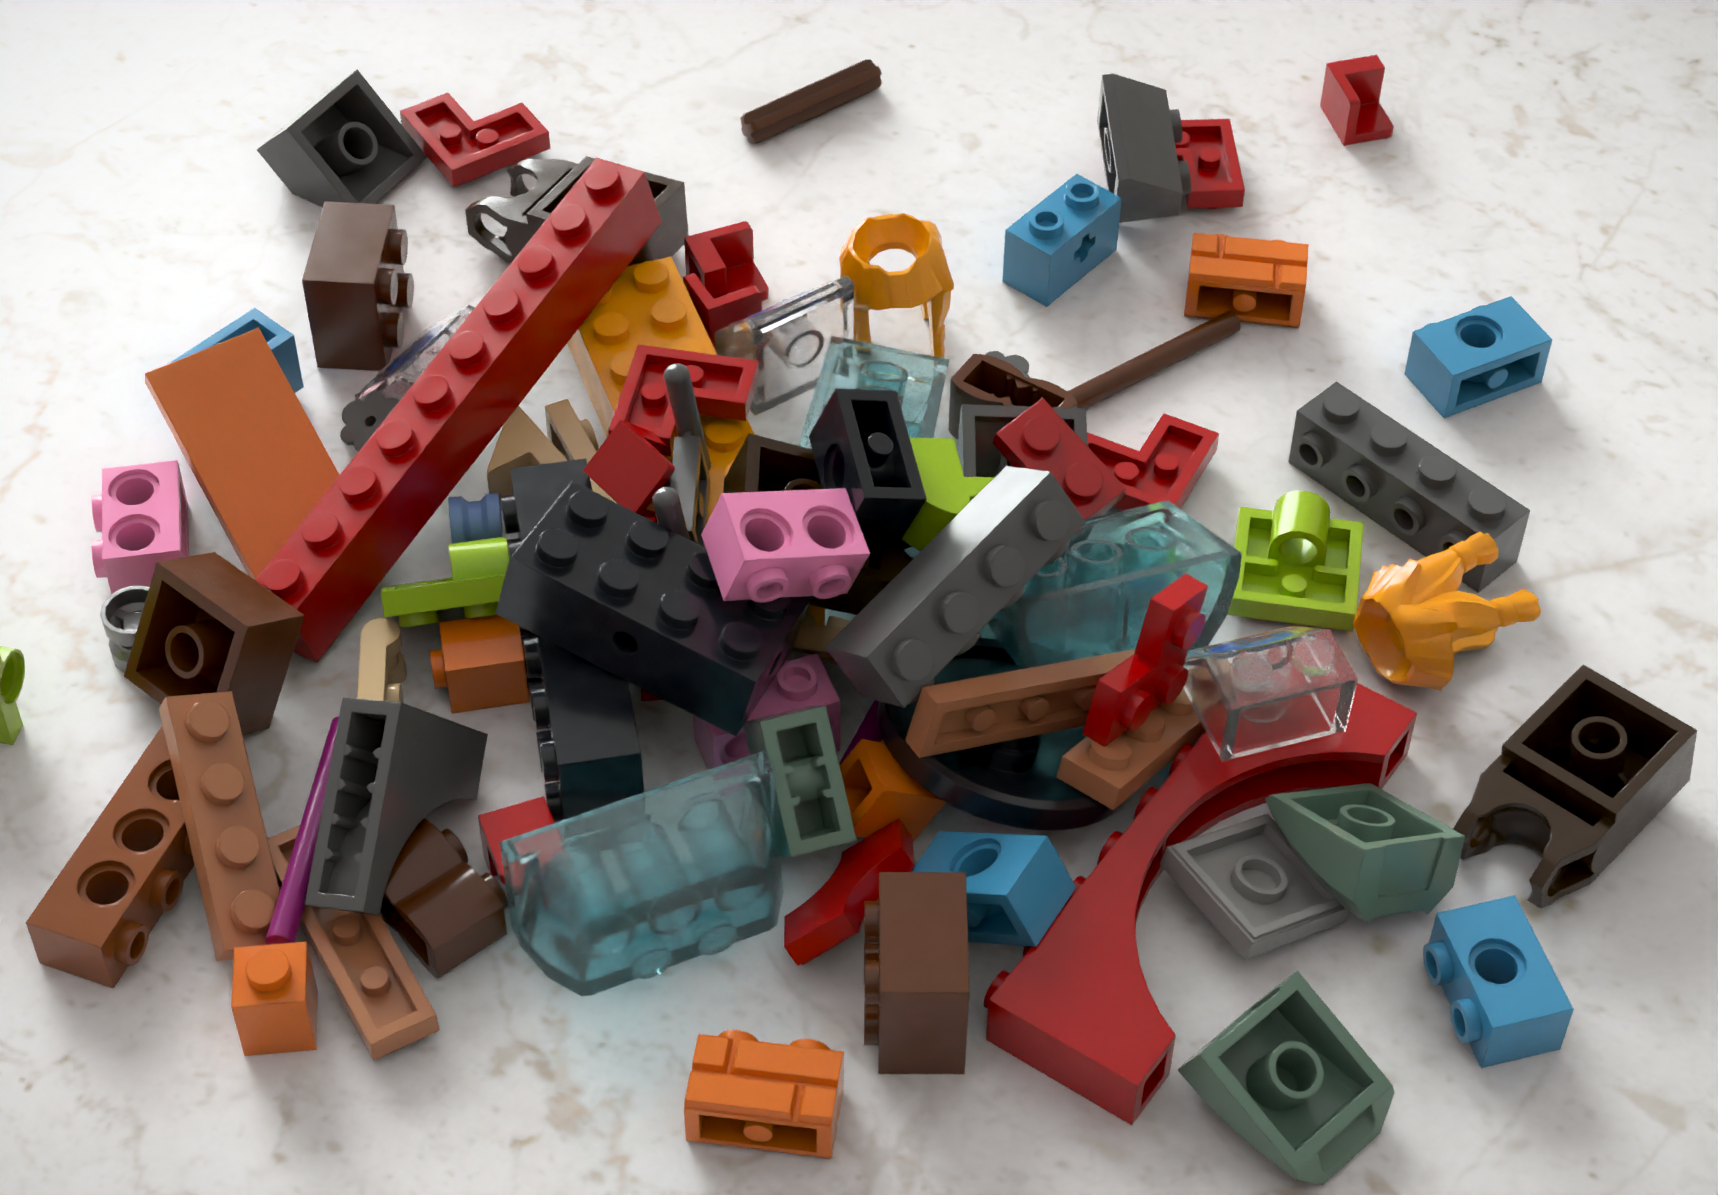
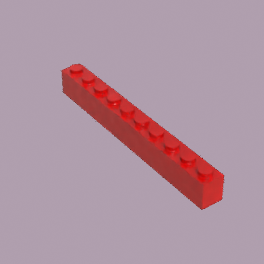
[255,157,662,662]

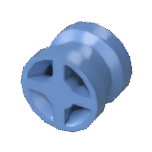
[448,493,504,544]

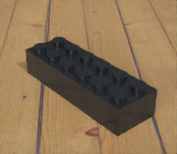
[501,458,648,849]

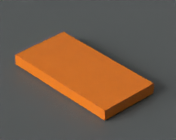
[145,327,339,580]

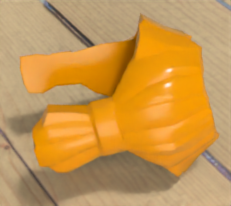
[839,213,954,366]
[1353,532,1541,691]

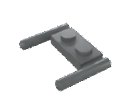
[652,363,711,547]

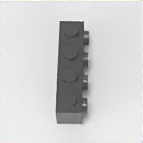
[1288,382,1530,593]
[825,466,1086,708]

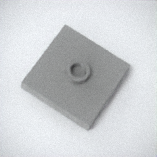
[1160,813,1350,960]

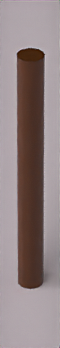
[1067,311,1240,408]

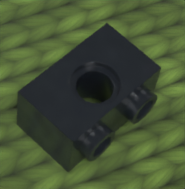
[809,388,927,546]

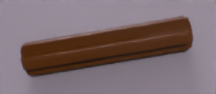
[740,59,882,143]

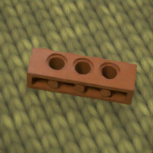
[26,725,194,989]

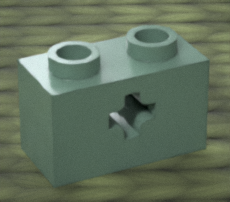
[743,706,857,857]

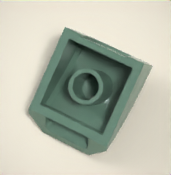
[1265,783,1465,924]
[1178,970,1394,1185]

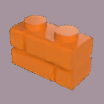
[1184,233,1309,328]
[684,1030,844,1158]

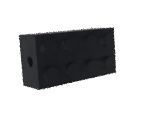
[495,481,810,736]

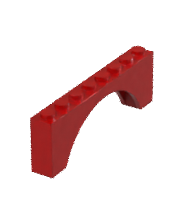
[983,642,1417,1125]

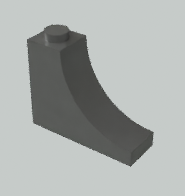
[305,697,488,916]

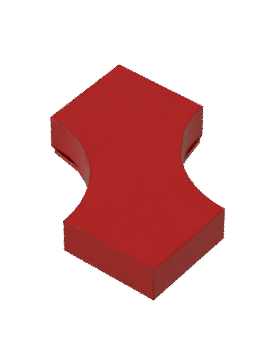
[784,818,915,966]

